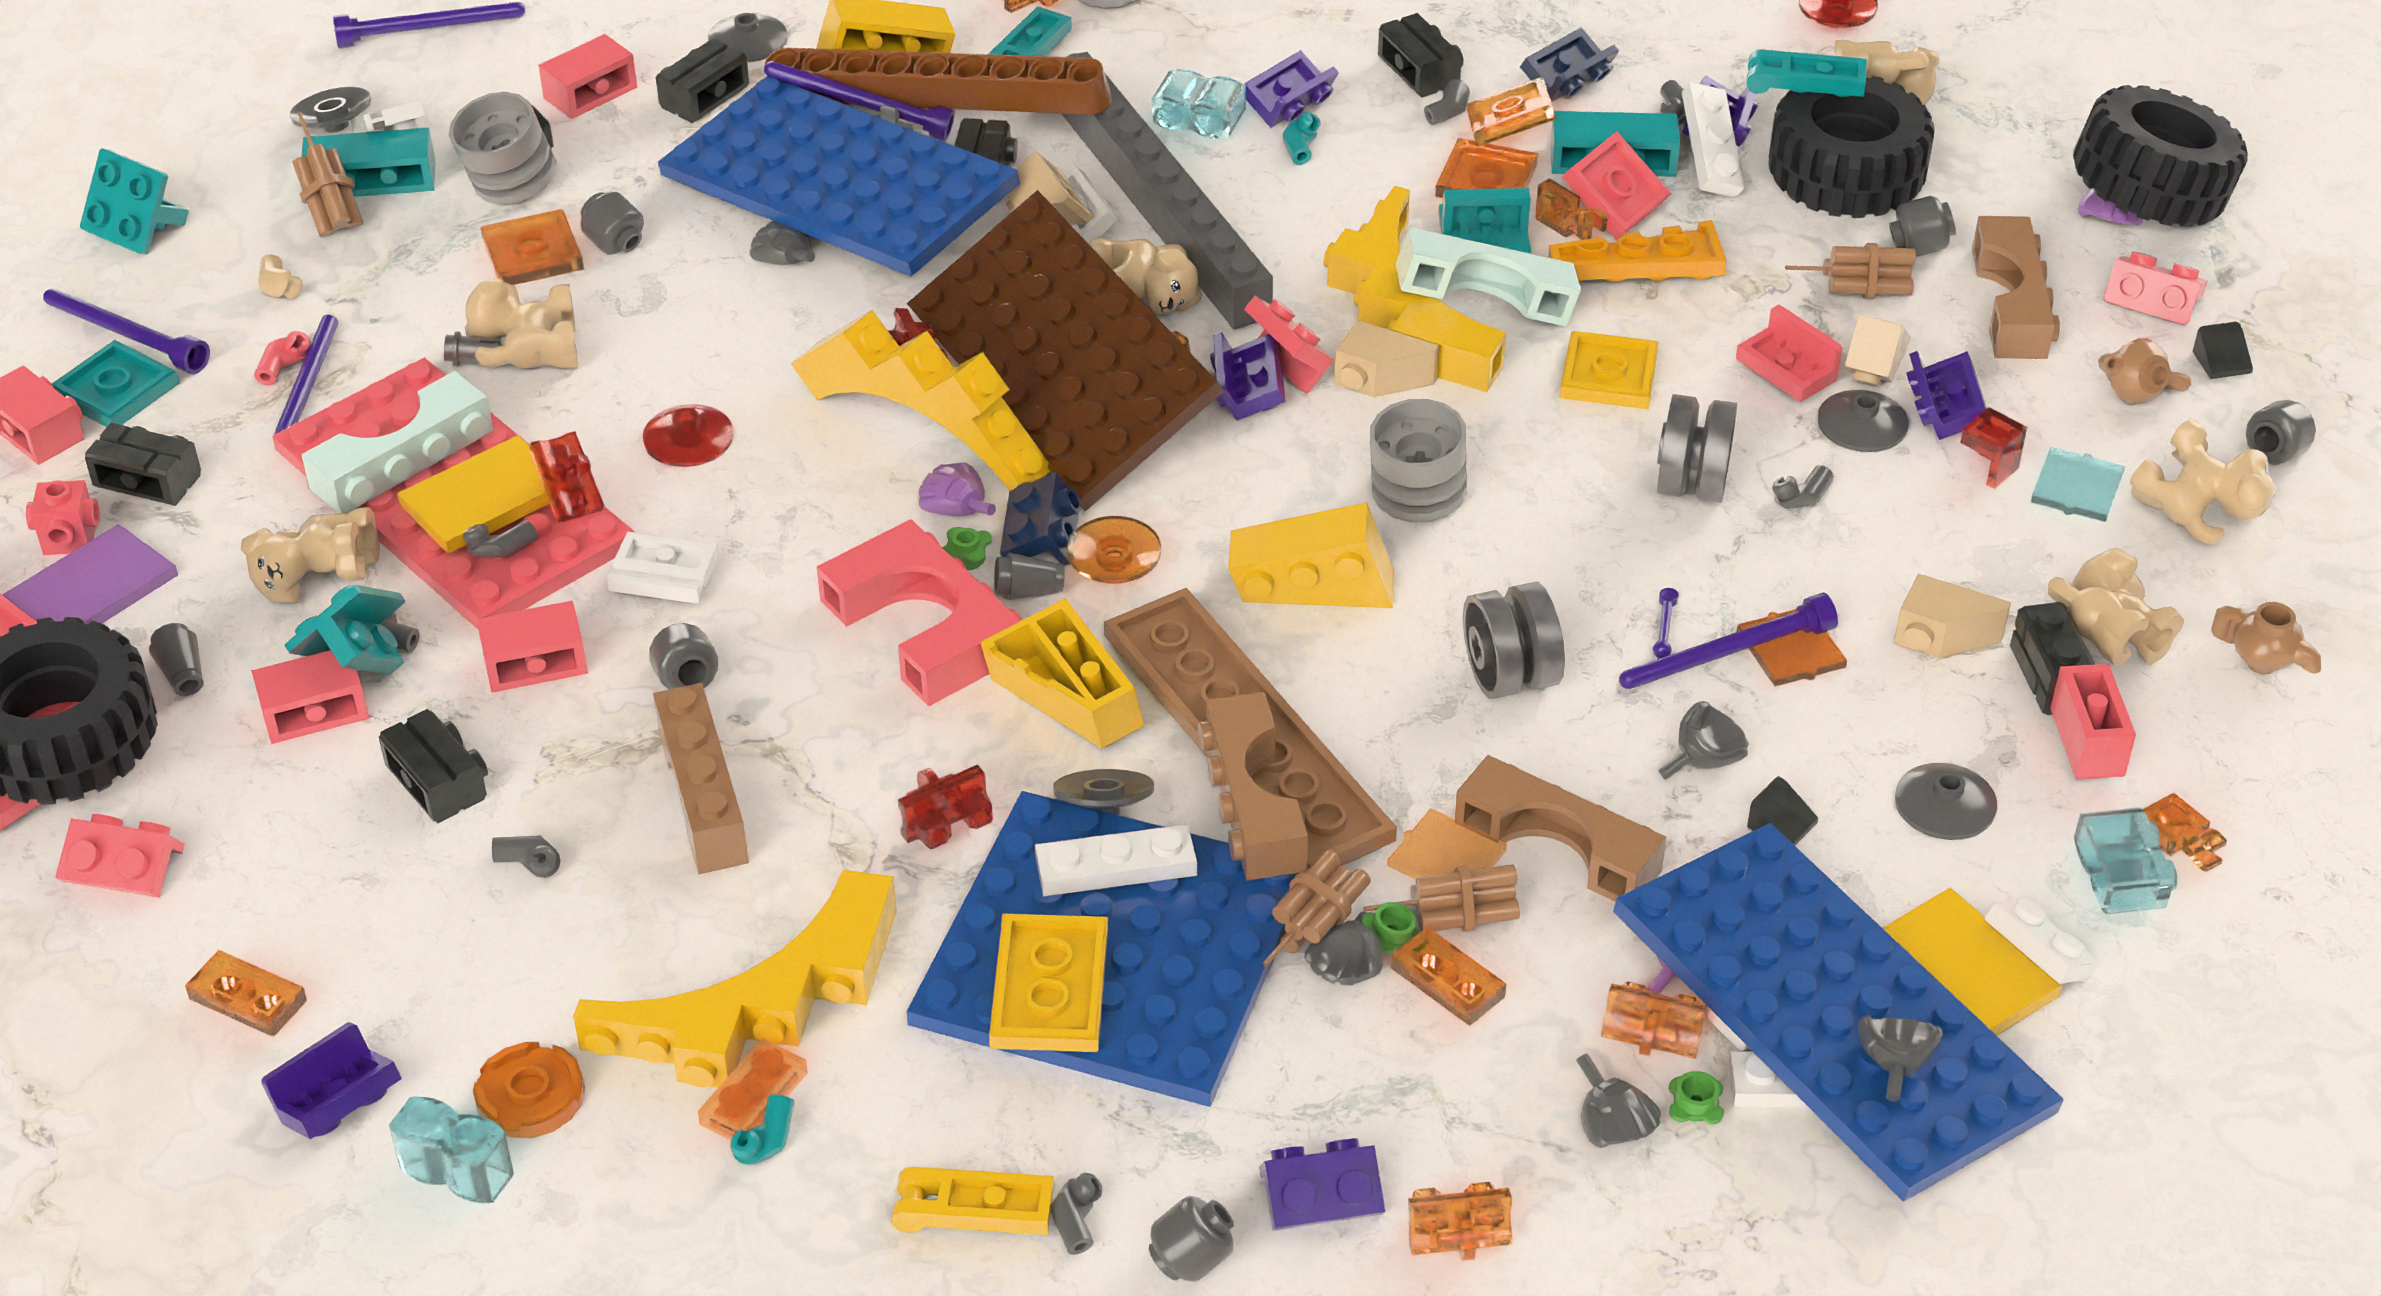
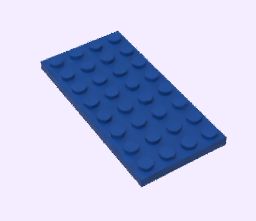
[658,76,1020,277]
[1613,823,2064,1202]

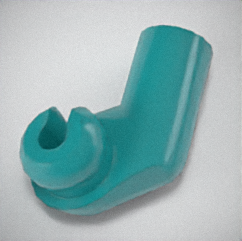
[1283,112,1321,165]
[730,1095,795,1165]

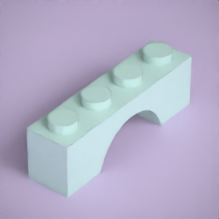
[1396,227,1581,327]
[301,371,494,514]

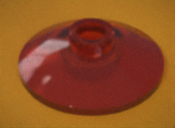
[1798,0,1878,28]
[643,404,734,467]

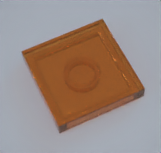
[1466,77,1556,147]
[1435,138,1538,198]
[480,209,584,285]

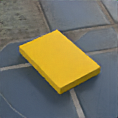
[397,435,569,554]
[1883,887,2063,1036]
[989,914,1108,1052]

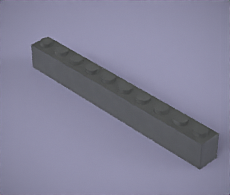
[1062,51,1273,330]

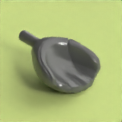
[750,221,815,265]
[1658,701,1749,780]
[1304,911,1383,986]
[1857,1015,1943,1101]
[1576,1053,1661,1148]

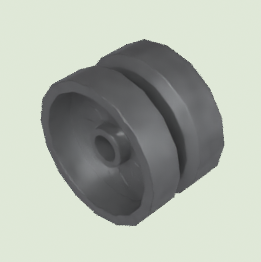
[1657,394,1738,503]
[1463,581,1565,699]

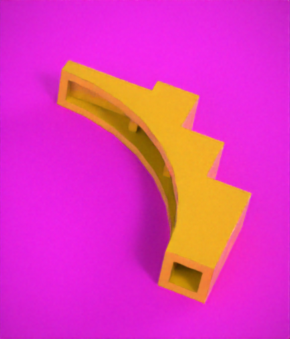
[1323,185,1506,392]
[791,310,1050,491]
[573,870,897,1089]

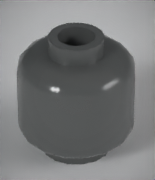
[580,192,644,255]
[1889,196,1956,257]
[2245,400,2316,464]
[649,623,718,689]
[1149,1196,1234,1282]

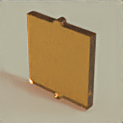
[1737,609,1847,687]
[1387,808,1507,880]

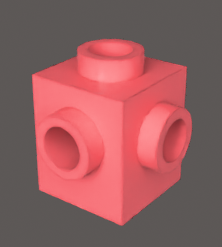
[26,480,100,555]

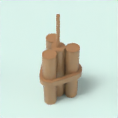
[292,111,364,237]
[1785,243,1916,299]
[1263,850,1371,966]
[1363,864,1520,932]

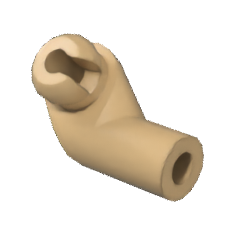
[258,254,302,300]

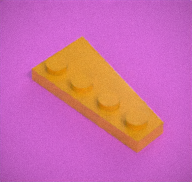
[1548,220,1726,283]

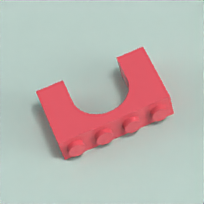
[817,519,1022,706]

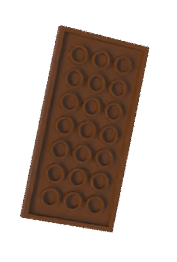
[906,190,1224,511]

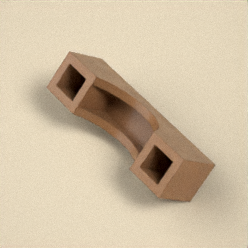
[1972,216,2060,359]
[653,683,749,874]
[1198,692,1308,881]
[1454,755,1666,902]

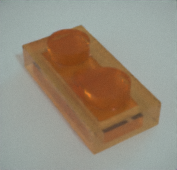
[1391,927,1507,1026]
[185,950,307,1037]
[697,1038,808,1140]

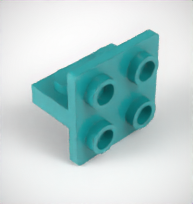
[80,148,189,254]
[1438,188,1531,254]
[284,585,406,674]

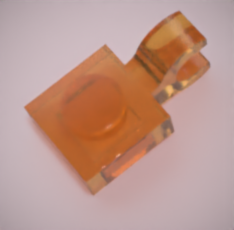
[1535,178,1608,240]
[2134,793,2227,872]

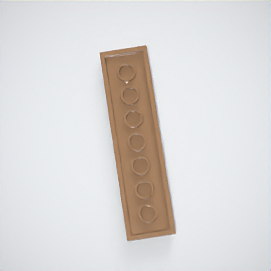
[1104,588,1397,870]

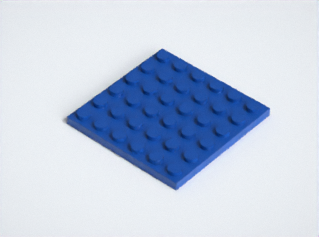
[906,791,1305,1107]

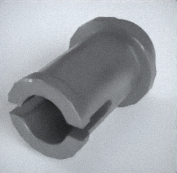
[444,331,501,366]

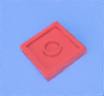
[1562,132,1672,240]

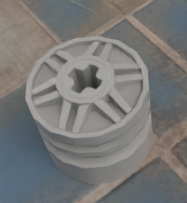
[449,92,557,205]
[1370,399,1467,522]

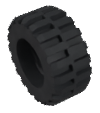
[1768,75,1935,218]
[2073,85,2248,227]
[0,617,157,805]

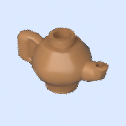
[2098,338,2191,405]
[2211,602,2322,674]

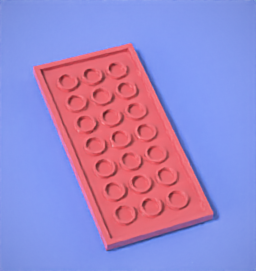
[272,357,635,629]

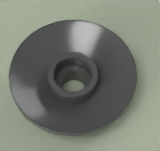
[708,13,788,62]
[289,87,371,132]
[1818,390,1909,452]
[1895,763,1997,840]
[1053,769,1154,815]

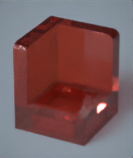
[1960,407,2027,489]

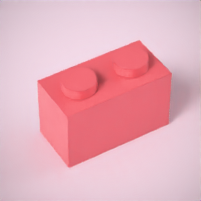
[538,34,638,119]
[0,365,84,465]
[476,600,588,693]
[251,650,369,744]
[2050,664,2136,779]

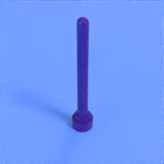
[332,1,526,48]
[764,61,955,141]
[43,288,210,374]
[1619,592,1838,689]

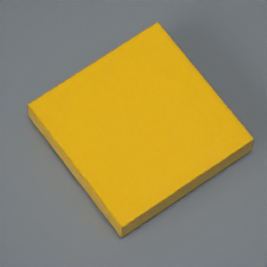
[1560,331,1659,409]

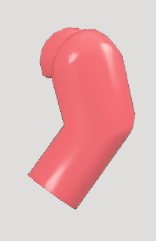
[254,331,311,385]

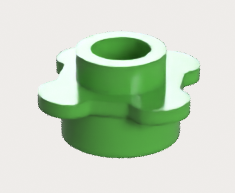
[942,527,992,570]
[1361,902,1422,954]
[1669,1071,1724,1124]

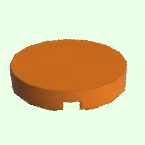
[473,1042,585,1138]

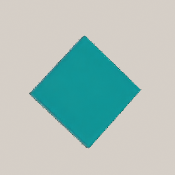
[52,340,180,427]

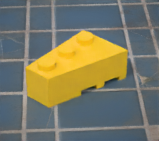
[816,0,956,53]
[1228,502,1394,608]
[980,598,1144,749]

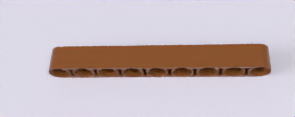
[765,48,1112,115]

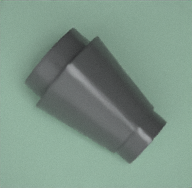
[994,552,1065,600]
[149,623,204,696]

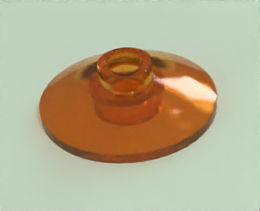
[1067,516,1161,584]

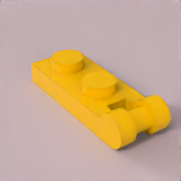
[891,1167,1054,1235]

